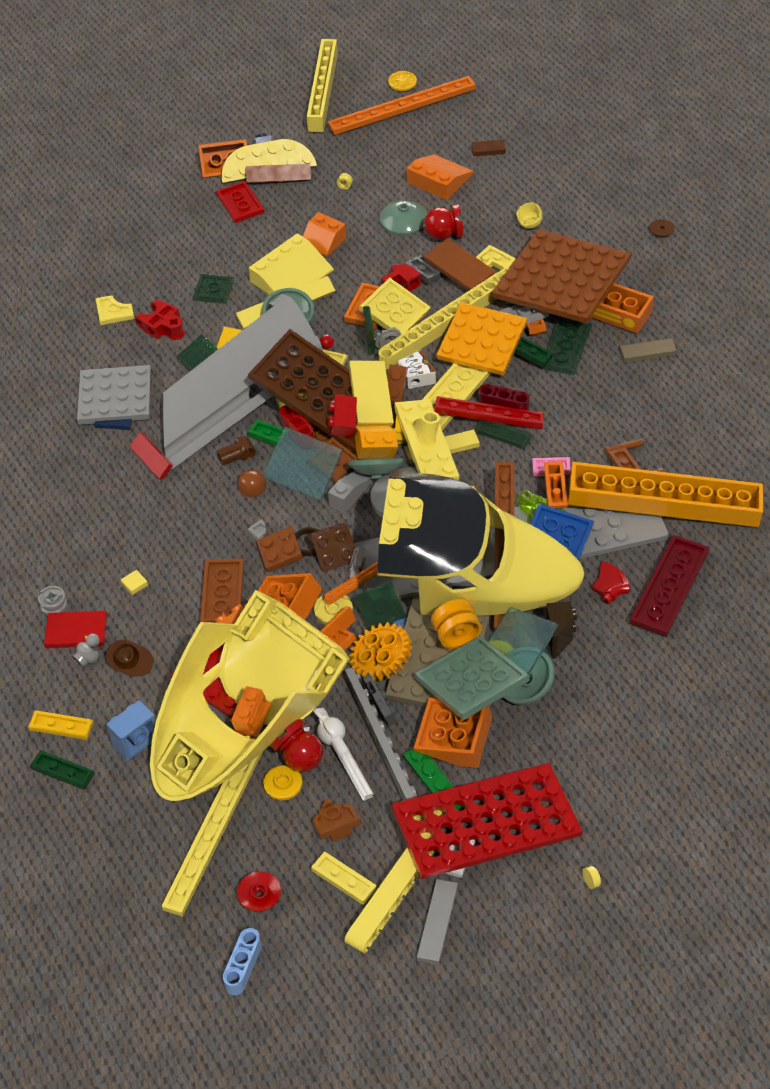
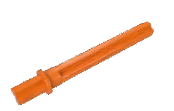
[324,562,378,604]

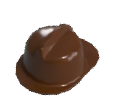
[106,639,154,677]

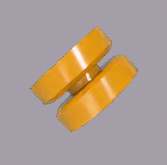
[431,599,482,649]

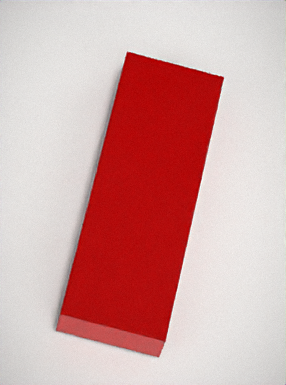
[130,432,173,479]

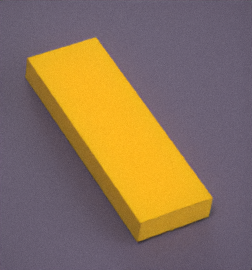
[28,710,94,740]

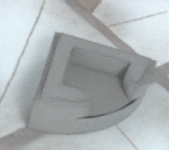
[247,519,266,540]

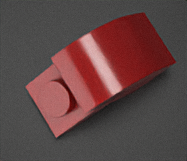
[381,264,421,292]

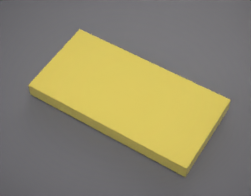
[348,361,394,426]

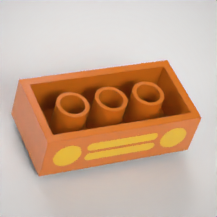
[591,283,654,334]

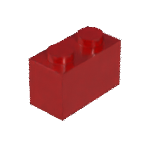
[328,394,357,438]

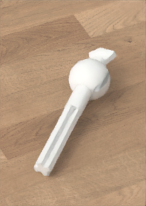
[314,708,374,801]

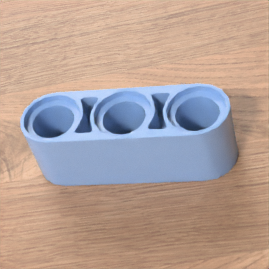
[223,928,262,995]

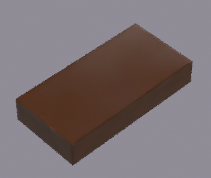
[472,139,506,156]

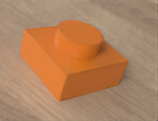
[526,319,547,335]

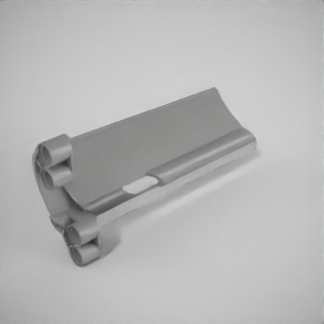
[163,294,327,470]

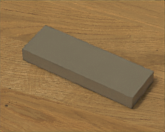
[620,338,677,363]

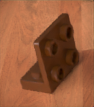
[307,523,355,572]

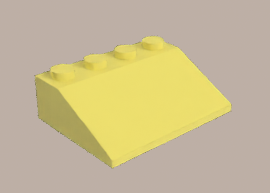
[249,233,334,295]

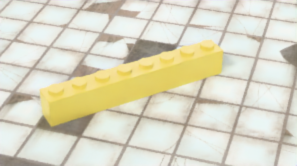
[307,39,338,132]

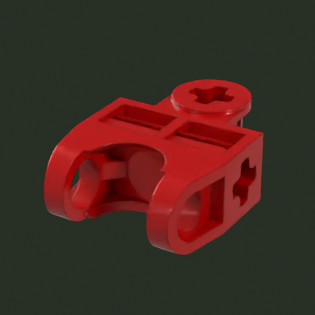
[135,300,185,340]

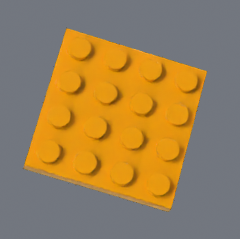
[436,302,527,376]

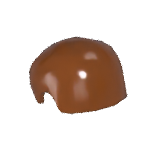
[238,469,266,497]

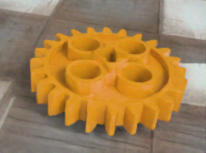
[349,622,413,681]

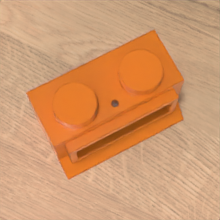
[231,686,272,738]

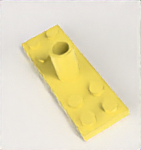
[394,399,459,480]

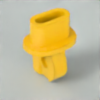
[393,416,406,444]

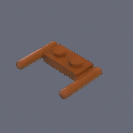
[605,439,665,472]

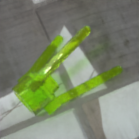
[518,490,566,520]

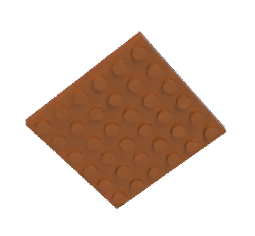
[492,229,631,323]

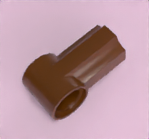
[216,436,256,465]

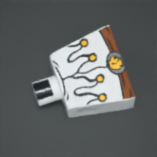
[398,350,436,389]

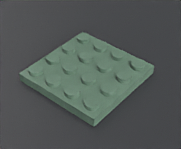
[415,636,530,720]

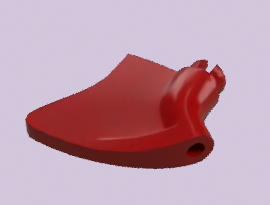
[591,561,629,604]

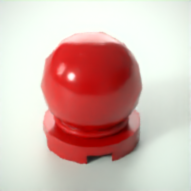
[423,204,463,240]
[270,719,323,772]

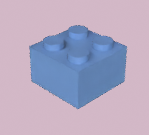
[106,700,156,761]

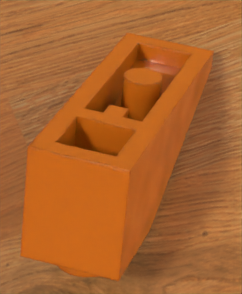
[544,461,568,508]

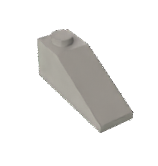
[328,471,374,513]

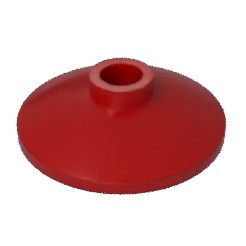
[237,871,281,912]

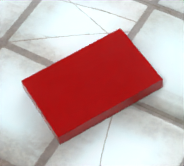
[216,181,265,223]
[44,611,107,648]

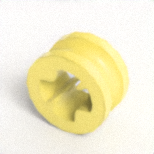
[337,173,353,189]

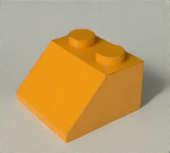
[354,425,398,459]

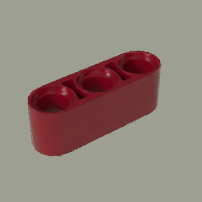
[479,384,530,410]

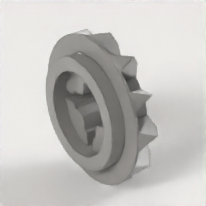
[374,327,401,349]

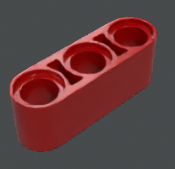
[280,405,315,449]

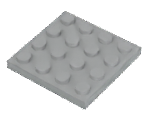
[77,365,151,425]

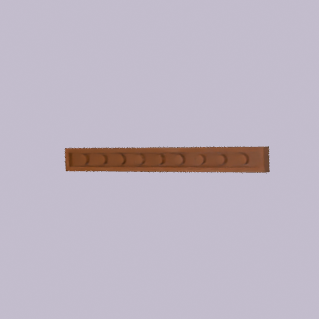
[494,462,514,632]

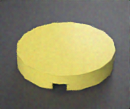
[314,595,353,625]

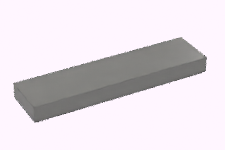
[417,879,458,965]

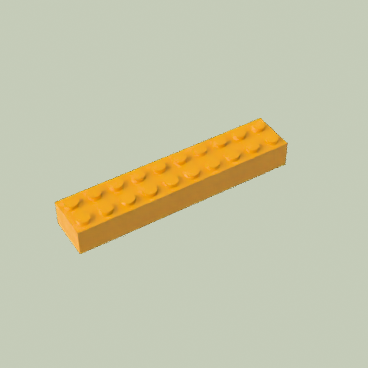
[568,462,763,527]

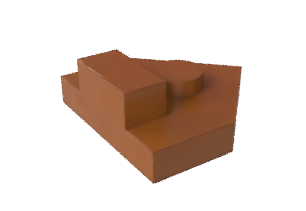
[313,800,361,842]

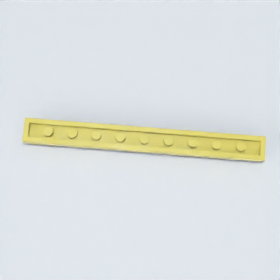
[162,734,263,917]

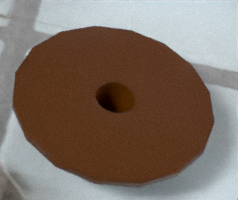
[650,219,675,237]

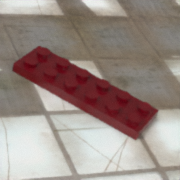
[629,535,710,637]

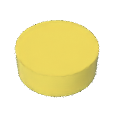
[582,866,601,889]

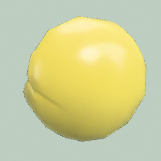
[516,202,543,229]

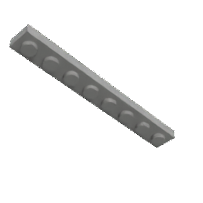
[345,667,417,801]

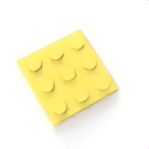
[359,278,431,335]

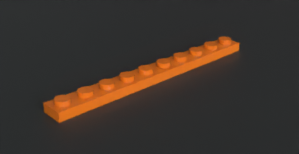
[328,76,476,135]

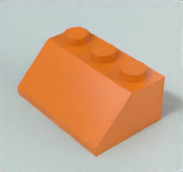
[198,139,247,178]

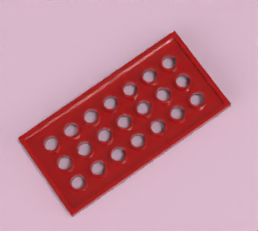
[391,763,583,880]

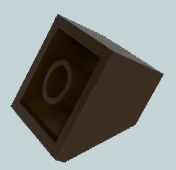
[546,601,577,659]

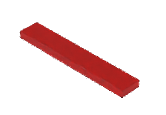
[434,396,544,429]

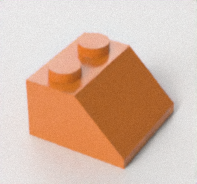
[303,212,346,257]

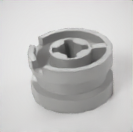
[38,586,67,615]

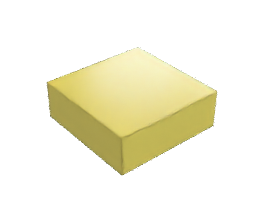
[121,570,148,595]

